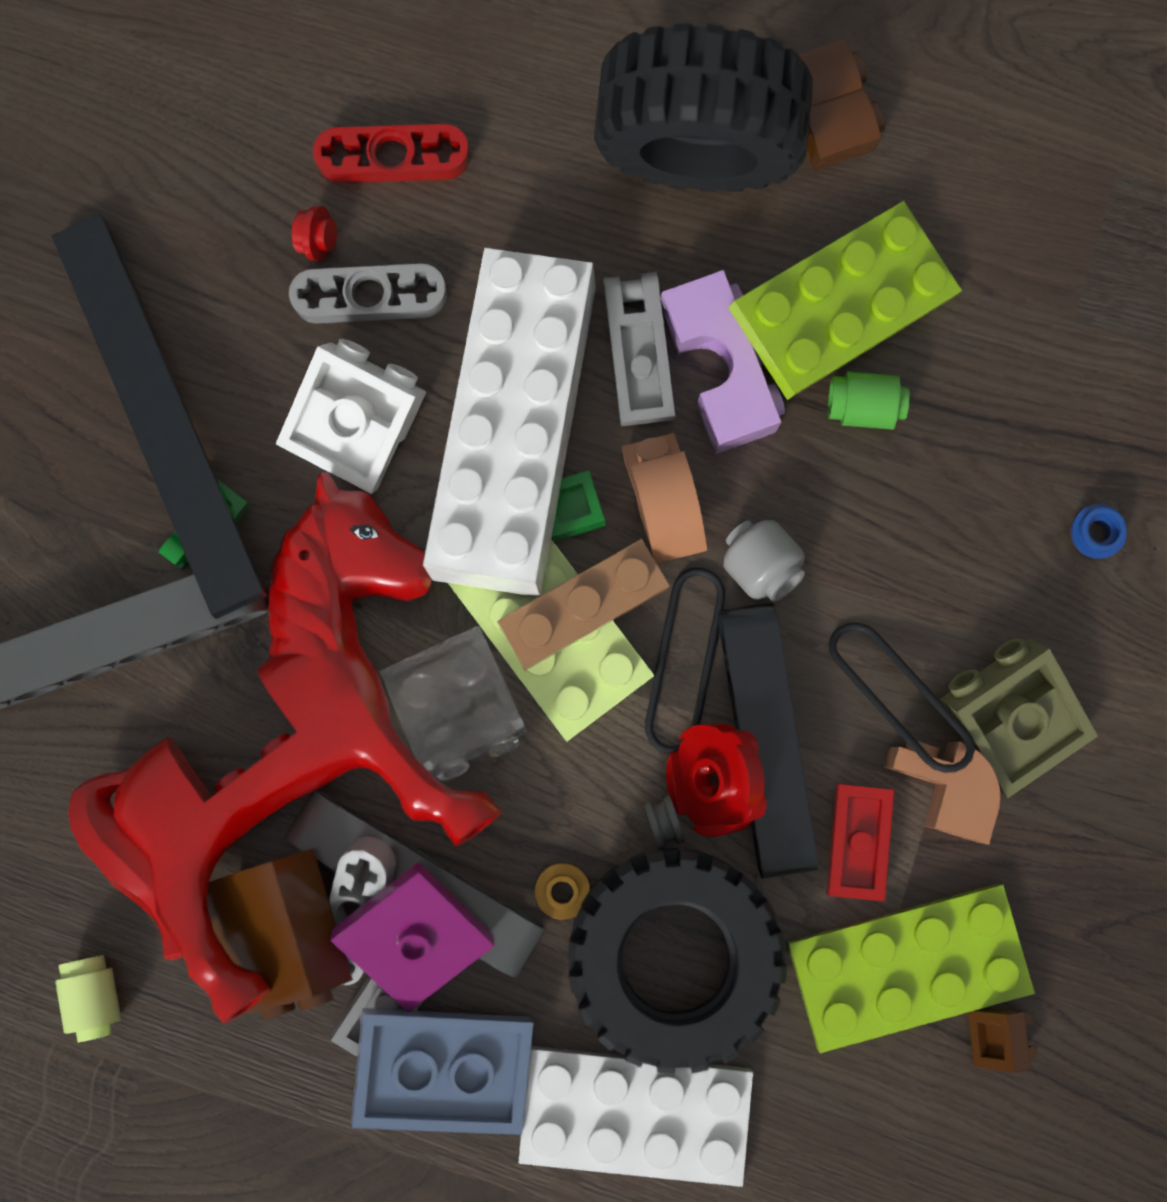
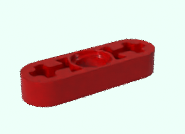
[313,124,470,183]

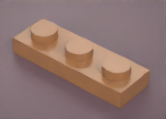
[497,539,670,671]

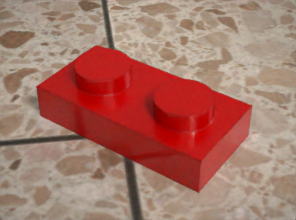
[826,784,894,902]

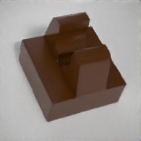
[968,1008,1037,1073]

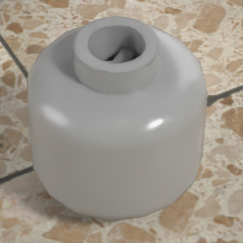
[723,520,805,602]

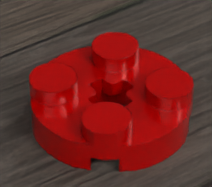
[666,723,767,837]

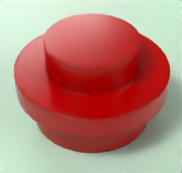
[292,206,337,261]

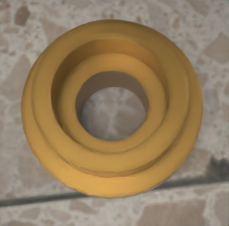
[535,863,590,920]

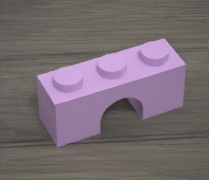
[661,270,785,454]

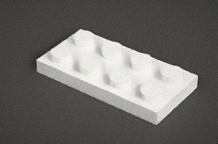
[518,1046,753,1187]

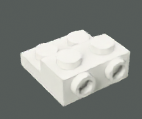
[276,339,426,494]

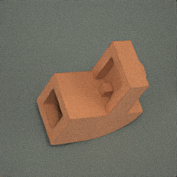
[621,433,707,564]
[884,741,1000,845]

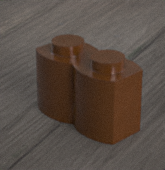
[799,38,885,171]

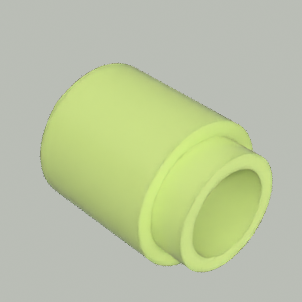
[55,955,121,1042]

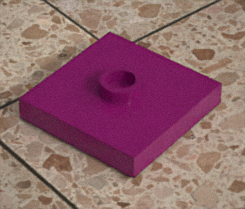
[331,862,495,1012]

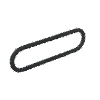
[645,568,725,754]
[828,623,975,773]

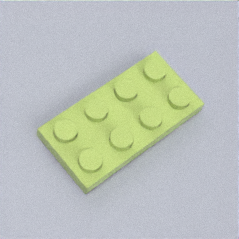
[448,539,654,742]

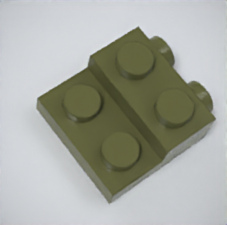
[939,638,1098,798]

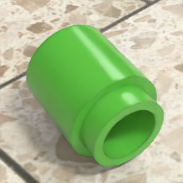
[827,371,910,430]

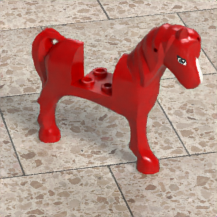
[68,472,502,1025]

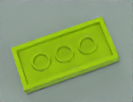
[728,201,962,400]
[787,883,1035,1053]

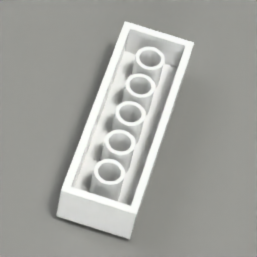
[423,248,596,597]

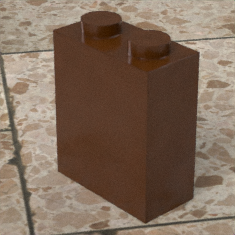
[207,848,353,1020]

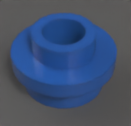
[1071,504,1127,559]

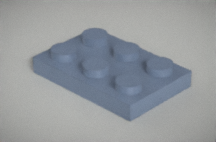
[351,1008,533,1135]

